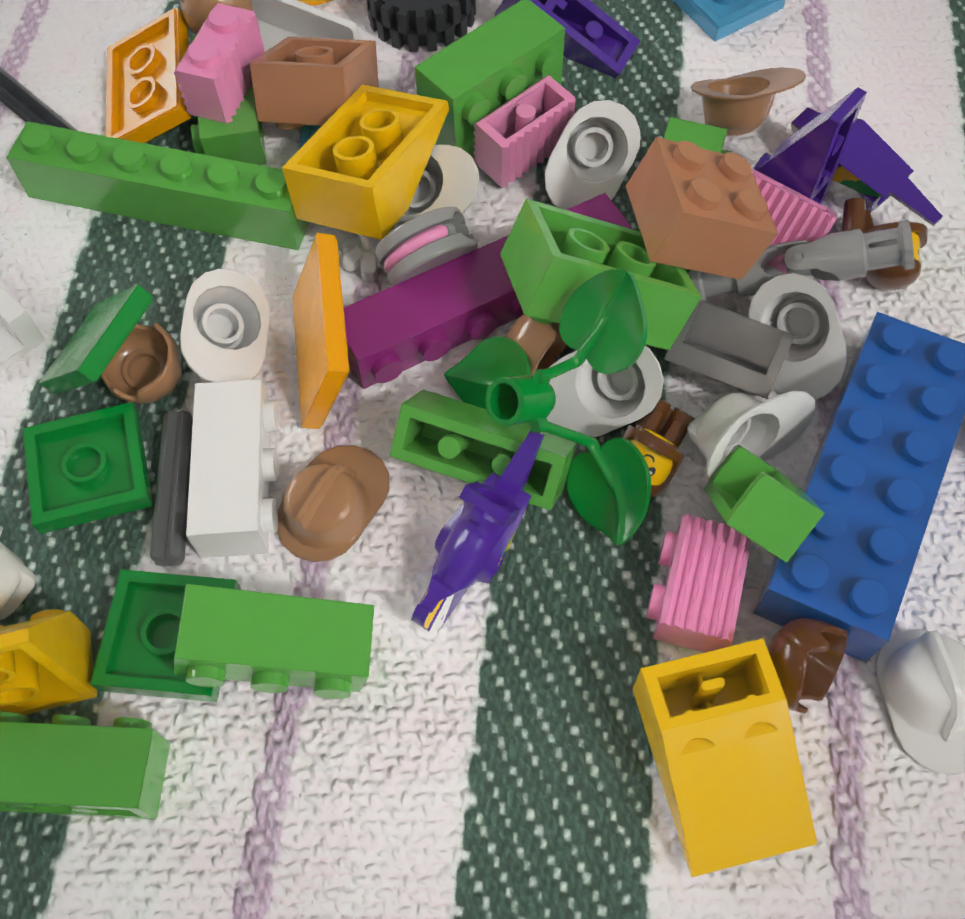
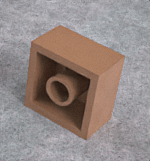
[250,36,379,129]
[626,137,778,280]

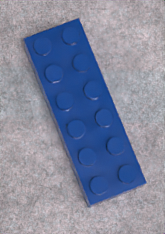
[753,311,965,663]

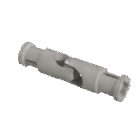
[689,220,915,301]

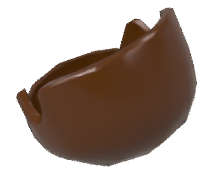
[767,618,848,714]

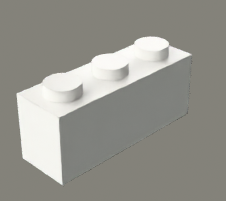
[186,379,280,558]

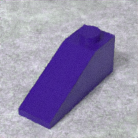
[494,0,640,78]
[754,87,867,204]

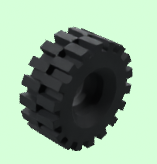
[366,0,476,53]

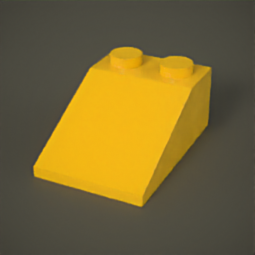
[282,84,449,240]
[0,609,97,715]

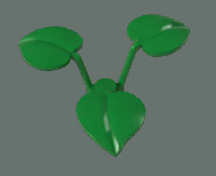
[444,269,651,546]

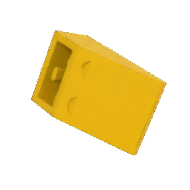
[632,638,818,878]

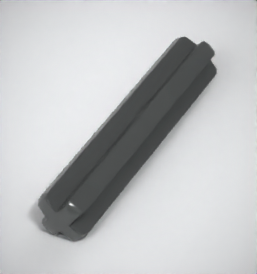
[150,410,193,567]

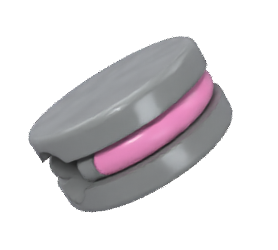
[375,207,478,286]

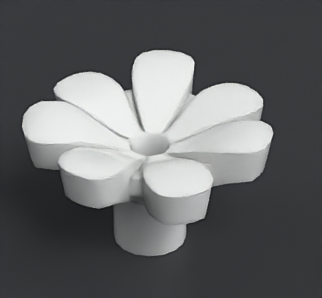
[342,230,393,282]

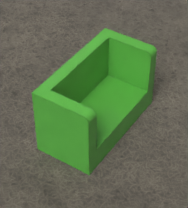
[703,445,825,563]

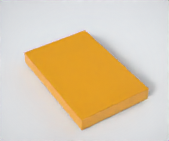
[106,7,191,143]
[292,233,349,429]

